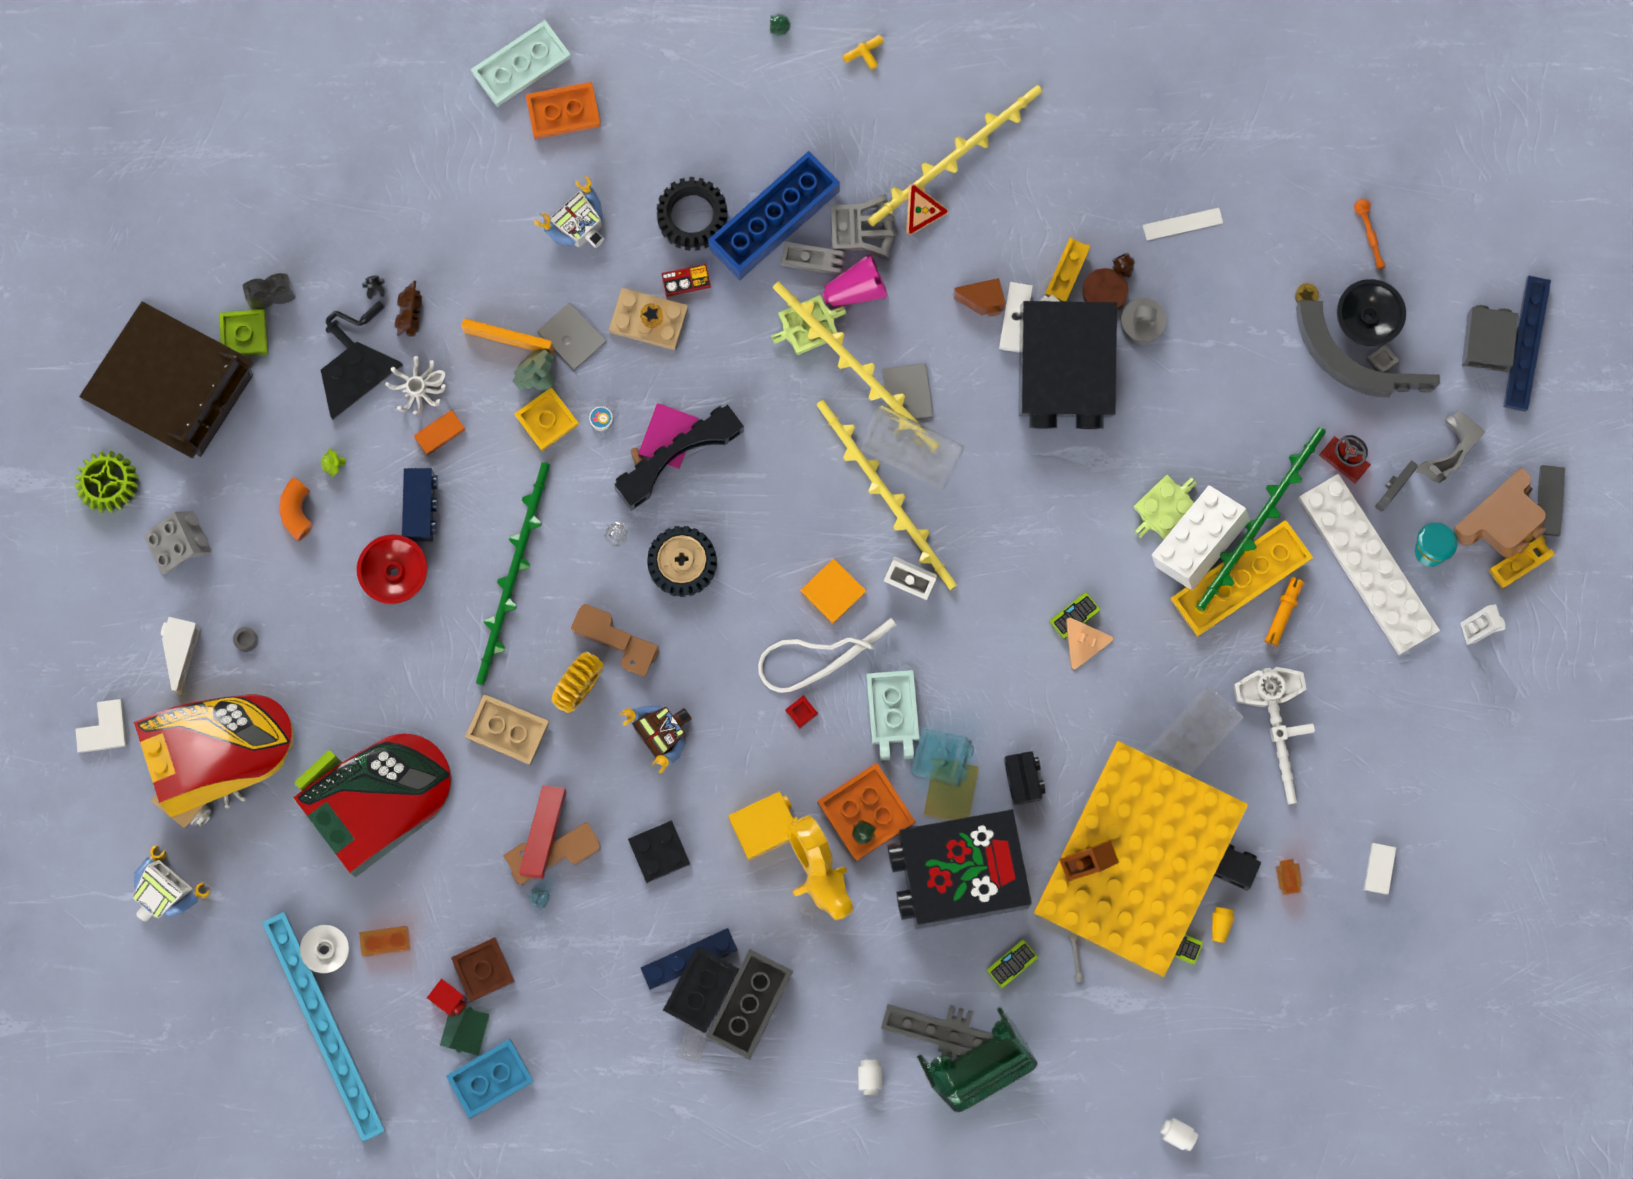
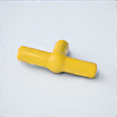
[842,35,884,70]

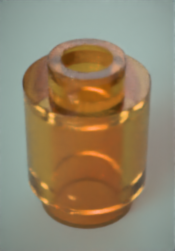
[1275,859,1303,895]

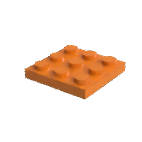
[817,763,916,862]

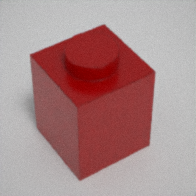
[426,978,468,1018]

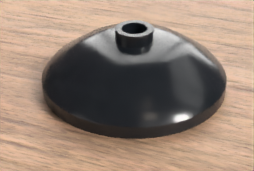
[1336,279,1406,347]

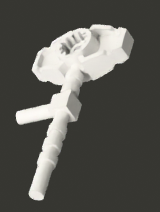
[1233,667,1315,805]

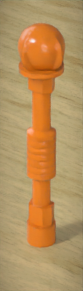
[1354,199,1386,270]

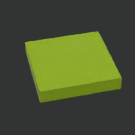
[219,309,269,357]
[295,750,342,795]

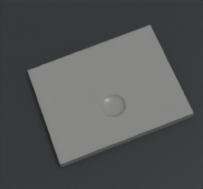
[537,303,606,370]
[882,364,933,423]

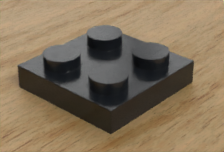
[628,820,691,883]

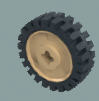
[647,526,717,597]

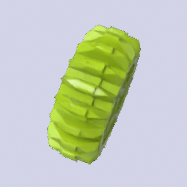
[74,451,139,513]

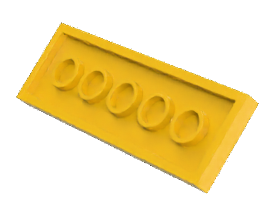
[1170,520,1313,637]

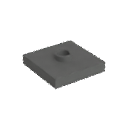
[1375,460,1418,511]

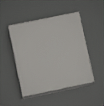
[1366,344,1400,373]

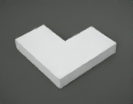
[75,699,127,753]

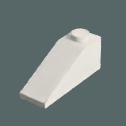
[161,617,201,695]

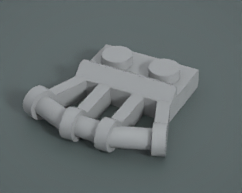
[831,195,896,260]

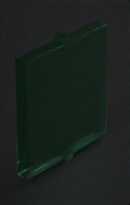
[440,1007,490,1056]

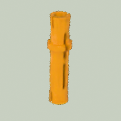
[1264,577,1305,647]

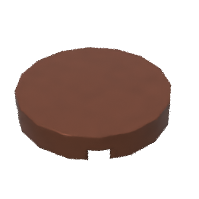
[1082,268,1128,310]

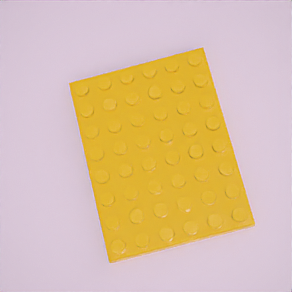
[1034,740,1248,977]

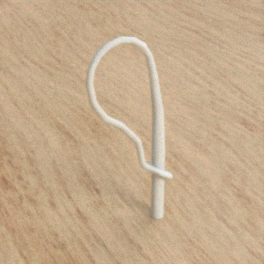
[758,618,896,693]

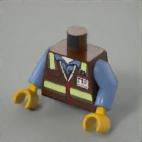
[619,705,692,774]

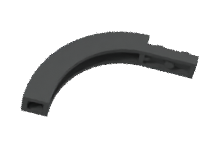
[1296,301,1440,398]

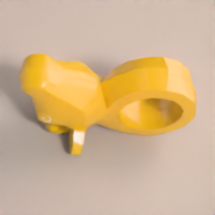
[786,815,853,921]

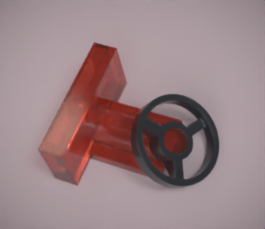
[1319,435,1371,484]

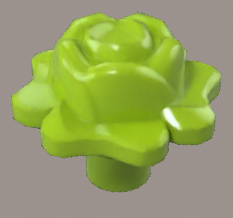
[320,448,346,477]

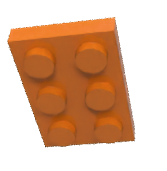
[525,82,601,140]

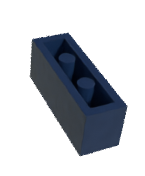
[402,468,438,542]

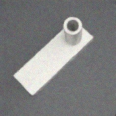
[1460,604,1505,645]

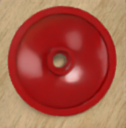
[357,534,428,604]

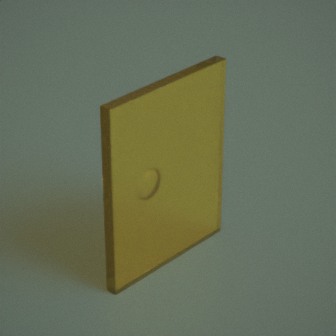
[924,758,979,820]

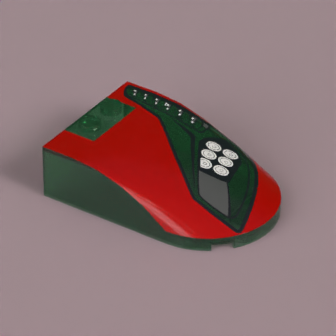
[293,733,452,877]

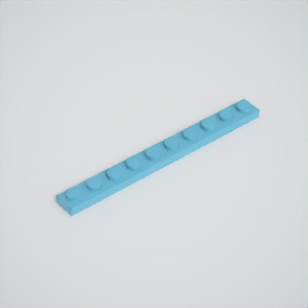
[262,912,386,1142]

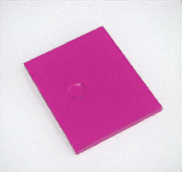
[638,403,698,469]

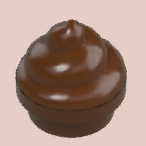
[1112,253,1135,278]

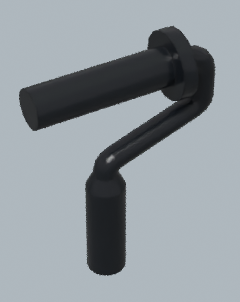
[325,301,385,349]

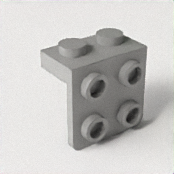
[145,511,212,574]

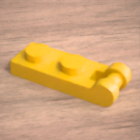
[1488,536,1556,589]

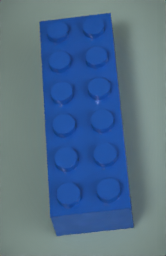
[708,151,840,280]

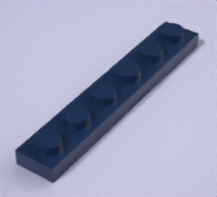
[1503,275,1551,412]

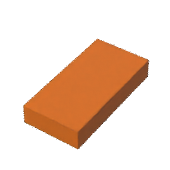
[414,410,466,456]

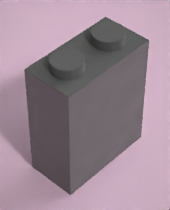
[1462,305,1518,372]

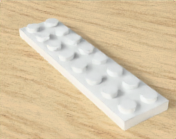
[1298,474,1440,655]

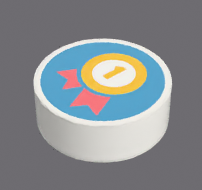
[589,407,613,431]

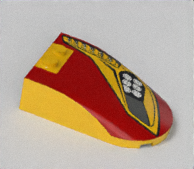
[134,694,294,818]

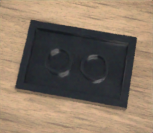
[662,946,740,1033]

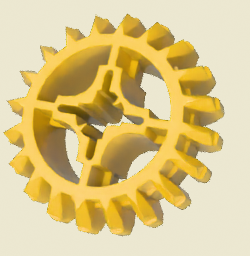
[551,652,603,713]

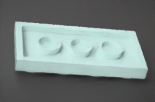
[471,20,571,107]

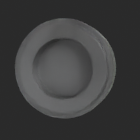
[233,627,258,652]

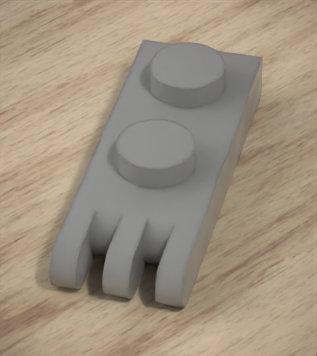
[781,241,846,275]

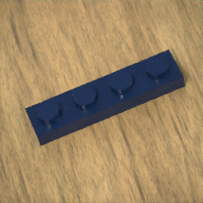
[640,928,738,990]

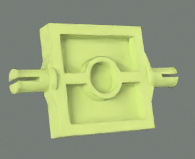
[771,295,846,355]
[1133,475,1197,539]

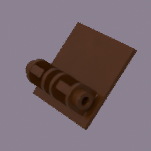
[395,280,422,337]

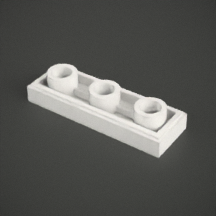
[999,282,1033,353]

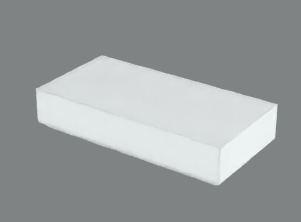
[1363,843,1396,895]

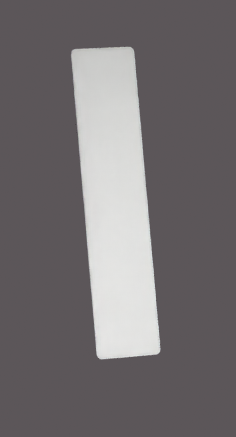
[1143,208,1223,240]

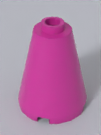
[822,255,888,307]

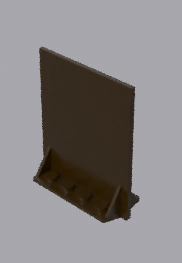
[79,301,254,458]

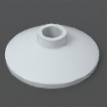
[300,925,349,973]

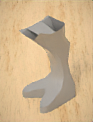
[1416,411,1486,483]

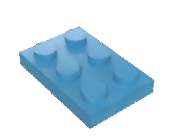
[446,1039,534,1119]

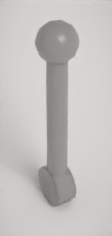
[1069,932,1084,982]

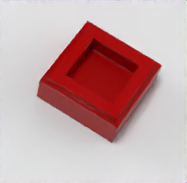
[785,695,818,729]

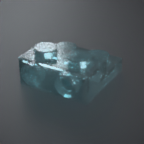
[911,728,974,787]

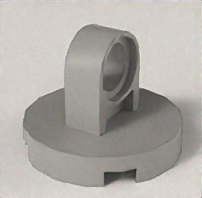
[1120,298,1167,344]

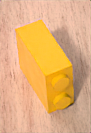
[728,791,798,861]

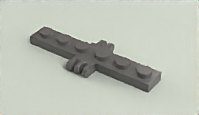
[881,1004,1028,1068]

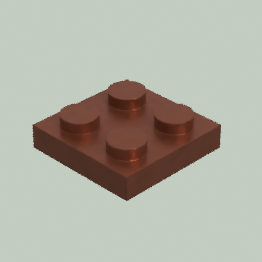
[451,937,515,1002]

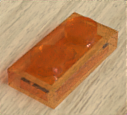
[359,926,411,957]

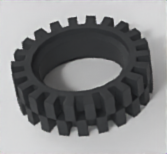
[656,177,728,251]

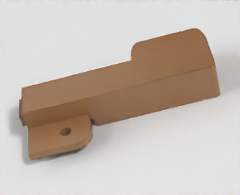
[571,604,659,677]
[503,822,601,886]

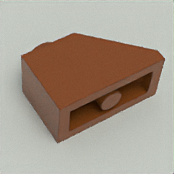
[953,278,1006,316]
[1059,840,1119,881]

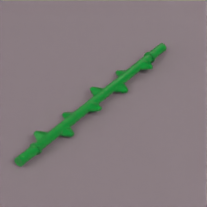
[1196,427,1326,612]
[475,462,550,686]

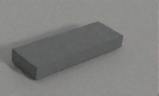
[1537,465,1565,537]

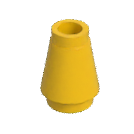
[1212,906,1236,943]

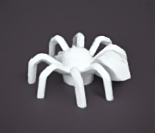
[385,356,446,416]

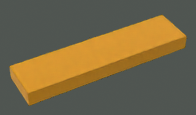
[461,318,555,355]

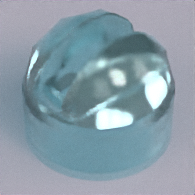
[528,888,549,909]

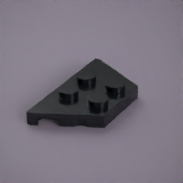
[320,342,403,420]

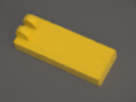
[1045,237,1091,302]

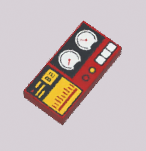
[661,264,711,297]

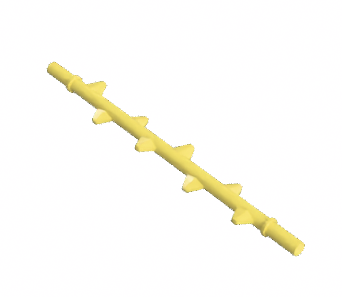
[868,85,1043,226]
[772,281,941,451]
[816,400,958,591]

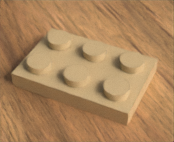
[609,288,688,350]
[465,694,550,766]

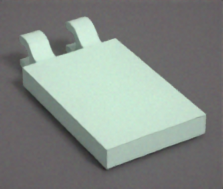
[866,670,920,761]

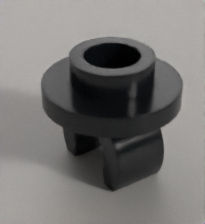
[362,275,385,299]

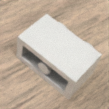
[884,556,937,600]

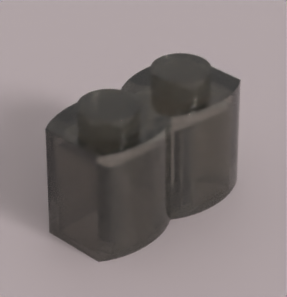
[242,273,296,309]

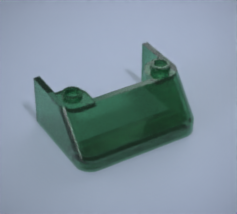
[917,1007,1038,1112]

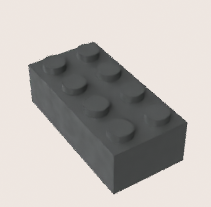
[706,949,793,1060]

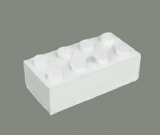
[1151,485,1250,591]

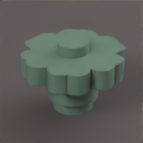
[512,349,555,391]

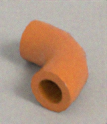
[279,477,313,541]

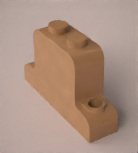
[1454,468,1546,558]

